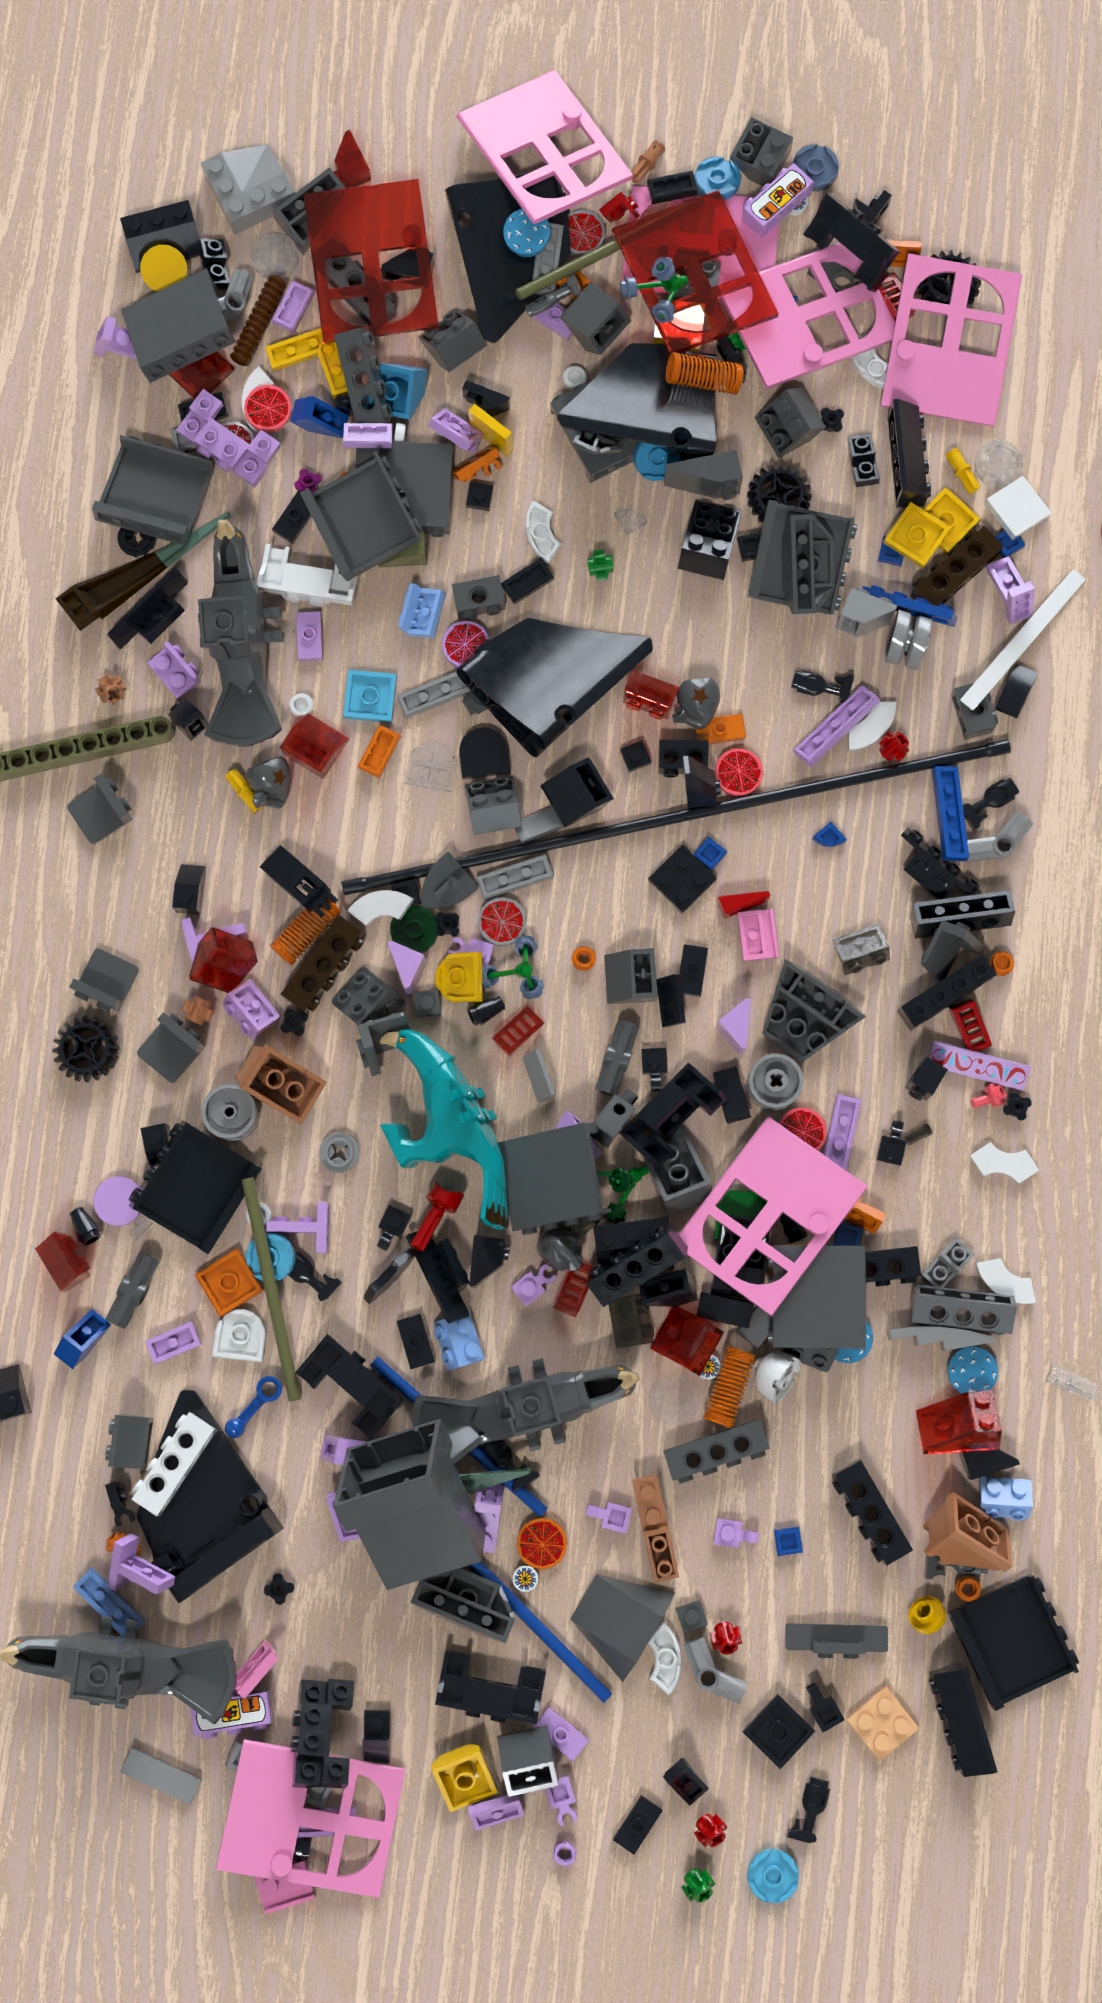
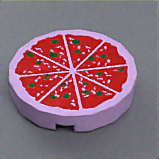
[442,621,489,668]

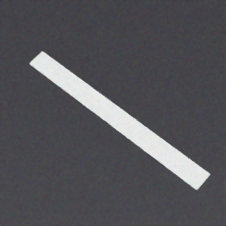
[960,569,1086,710]

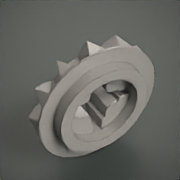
[319,1133,359,1173]

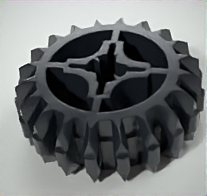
[917,250,981,308]
[746,463,812,522]
[52,1016,120,1083]

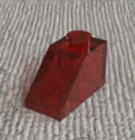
[333,129,371,191]

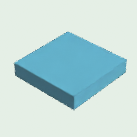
[343,670,397,723]

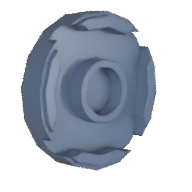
[792,144,839,191]

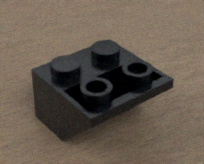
[540,757,614,827]

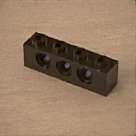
[911,526,1004,606]
[281,915,365,1014]

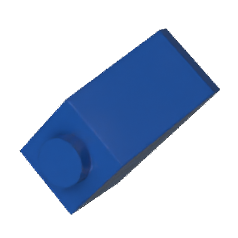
[290,396,349,438]
[54,1309,111,1369]

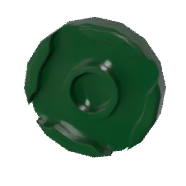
[390,905,438,953]

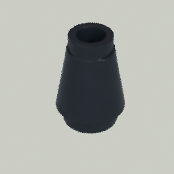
[467,996,505,1026]
[70,1207,101,1246]

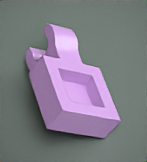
[585,1502,632,1534]
[714,1518,759,1548]

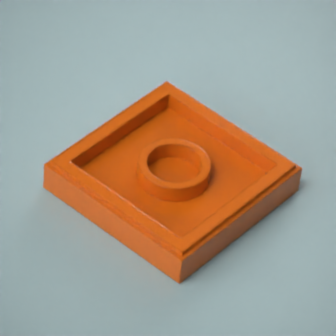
[195,1248,264,1317]

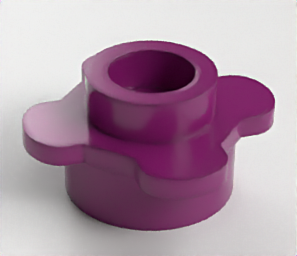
[294,469,322,493]

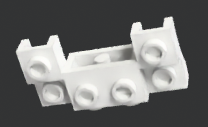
[256,543,360,606]

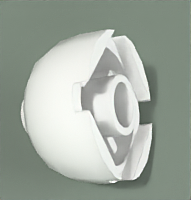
[753,1351,801,1403]

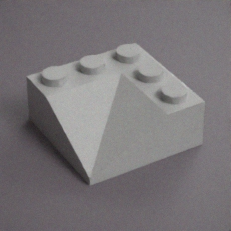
[201,144,295,235]

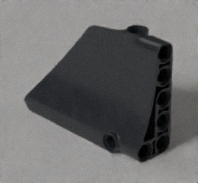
[557,343,717,461]
[137,1390,284,1604]

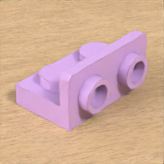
[428,408,484,453]
[147,641,201,701]
[223,979,281,1041]

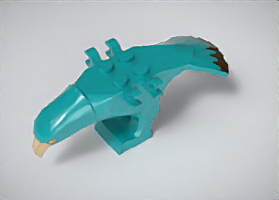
[379,1029,509,1230]

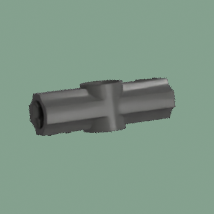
[595,1020,640,1096]
[105,1252,160,1329]

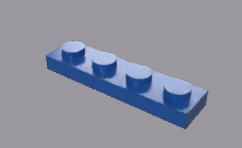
[862,585,958,627]
[932,766,969,861]

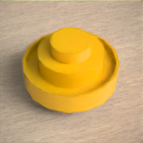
[908,1596,947,1634]

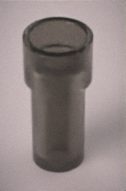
[904,1123,933,1146]

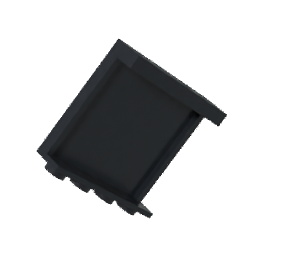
[128,1120,262,1254]
[947,1574,1079,1711]

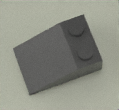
[664,450,743,500]
[641,1125,712,1216]

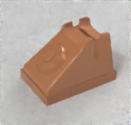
[234,1044,327,1125]
[923,1492,1012,1572]

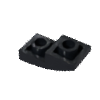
[199,238,230,289]
[847,433,880,487]
[995,664,1038,718]
[713,1066,751,1124]
[696,1292,754,1328]

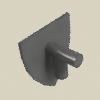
[421,851,479,909]

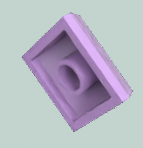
[388,941,427,996]
[716,998,751,1055]

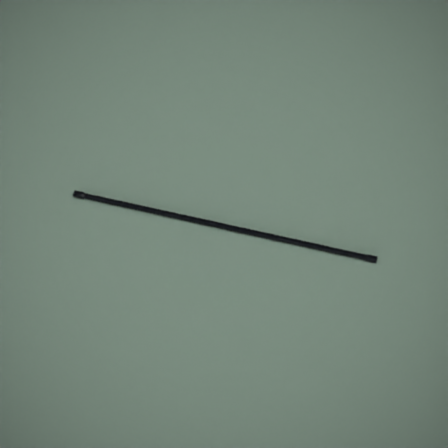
[341,739,1011,896]

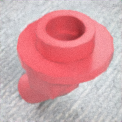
[970,1083,1007,1108]

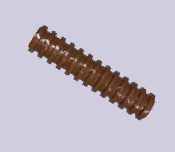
[230,275,287,366]

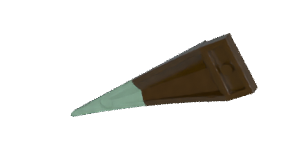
[55,512,231,631]

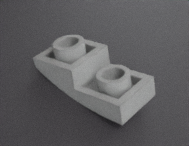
[920,1237,975,1287]

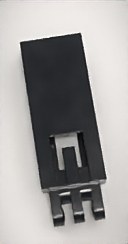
[260,845,339,918]

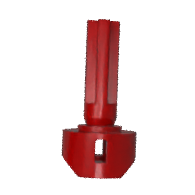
[411,1180,464,1252]

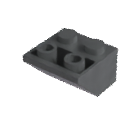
[730,117,793,186]
[560,282,631,355]
[419,310,487,372]
[755,388,826,457]
[465,777,522,835]
[604,948,657,1004]
[105,1414,154,1469]
[497,1725,559,1797]

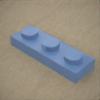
[73,1567,146,1637]

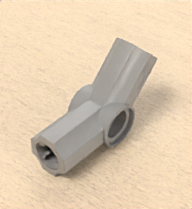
[218,269,254,320]
[967,811,1033,862]
[683,1637,748,1704]

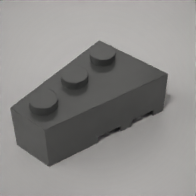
[274,167,344,256]

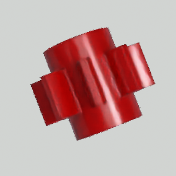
[879,731,910,762]
[710,1622,742,1655]
[694,1814,728,1847]

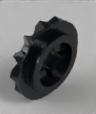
[117,528,156,558]

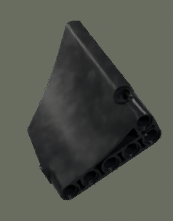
[445,172,571,343]
[456,618,653,757]

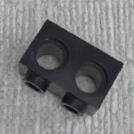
[658,740,708,778]
[905,1057,948,1101]

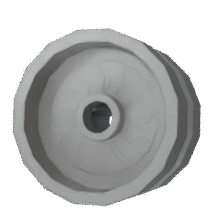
[885,610,932,670]
[746,1053,804,1112]
[201,1084,260,1142]

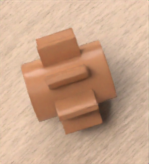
[95,673,127,705]
[182,996,214,1026]

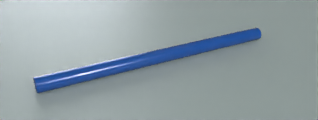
[370,1356,548,1517]
[468,1561,612,1703]

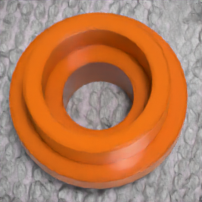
[572,946,596,971]
[955,1575,981,1601]

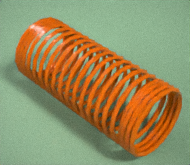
[666,352,743,395]
[269,899,341,966]
[703,1346,757,1429]

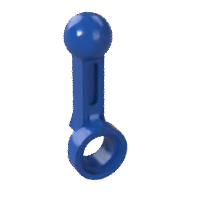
[225,1376,282,1438]

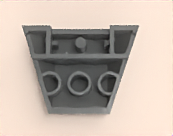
[762,959,866,1062]
[570,1574,675,1682]

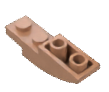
[632,1474,679,1583]

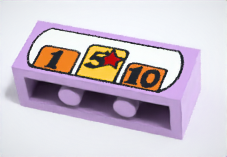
[742,163,814,238]
[190,1689,274,1739]

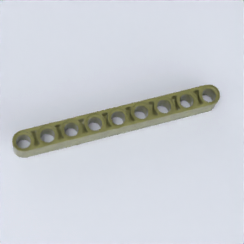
[0,716,175,782]

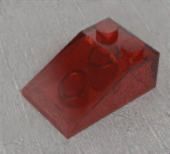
[916,1390,1002,1454]

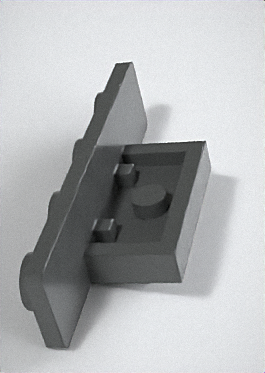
[785,1623,888,1659]

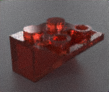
[168,352,235,399]
[623,670,679,720]
[280,713,350,779]
[189,927,258,993]
[35,1231,91,1292]
[650,1306,724,1376]

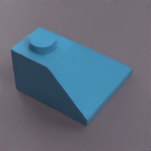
[368,363,428,419]

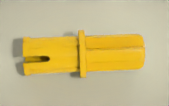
[945,448,980,494]
[225,769,263,814]

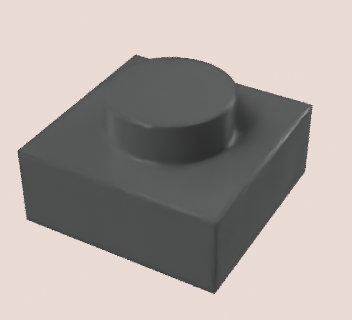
[414,989,442,1018]
[675,1600,708,1633]

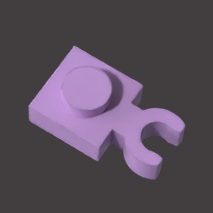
[449,938,494,966]
[511,1264,557,1307]
[545,1775,577,1826]

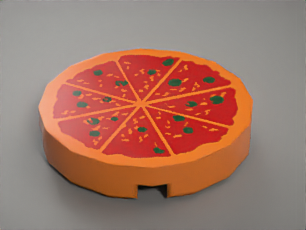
[516,1517,567,1570]

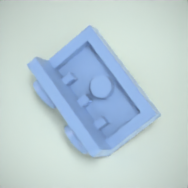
[398,583,446,639]
[434,1311,485,1371]
[978,1476,1033,1521]

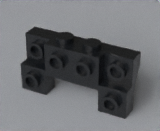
[803,193,900,293]
[619,1062,728,1170]
[295,1334,404,1440]
[435,1650,546,1725]
[290,1679,354,1789]

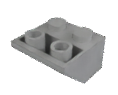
[836,588,897,637]

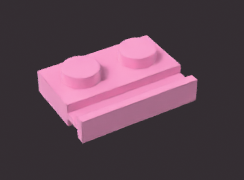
[737,908,779,962]
[236,1640,279,1699]
[254,1859,316,1914]

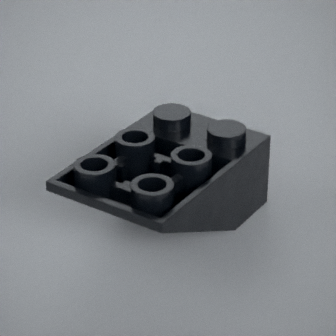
[677,500,742,580]
[711,1215,770,1298]

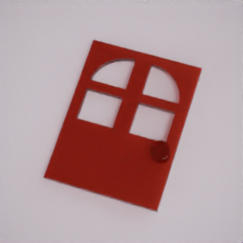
[303,179,439,344]
[612,190,779,355]

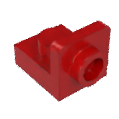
[599,192,640,223]

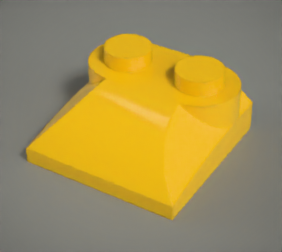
[431,1744,498,1813]

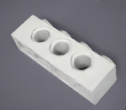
[131,1412,217,1516]

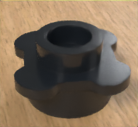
[820,408,844,432]
[435,912,460,937]
[280,1009,308,1036]
[1003,1092,1032,1121]
[264,1573,294,1605]

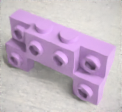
[176,389,281,488]

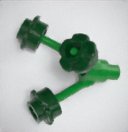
[597,1165,648,1224]

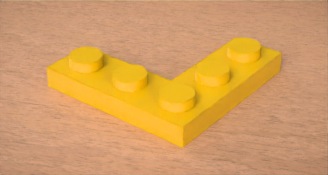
[265,324,348,399]

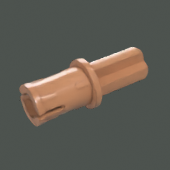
[631,140,665,184]

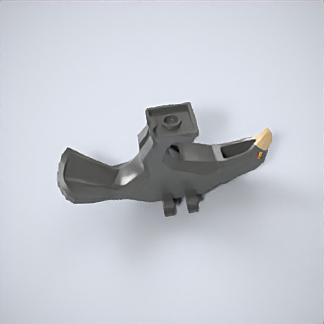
[198,520,284,747]
[412,1358,640,1464]
[0,1615,237,1724]

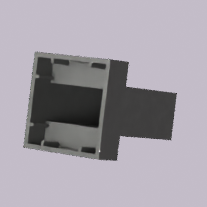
[333,1418,486,1590]

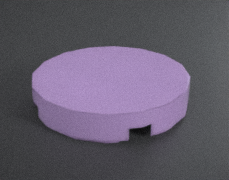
[93,1176,140,1226]

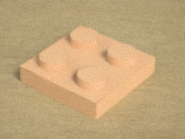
[846,1686,919,1761]

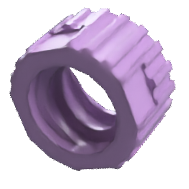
[553,1841,576,1867]

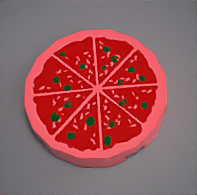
[244,385,292,433]
[715,748,763,797]
[779,1107,827,1151]

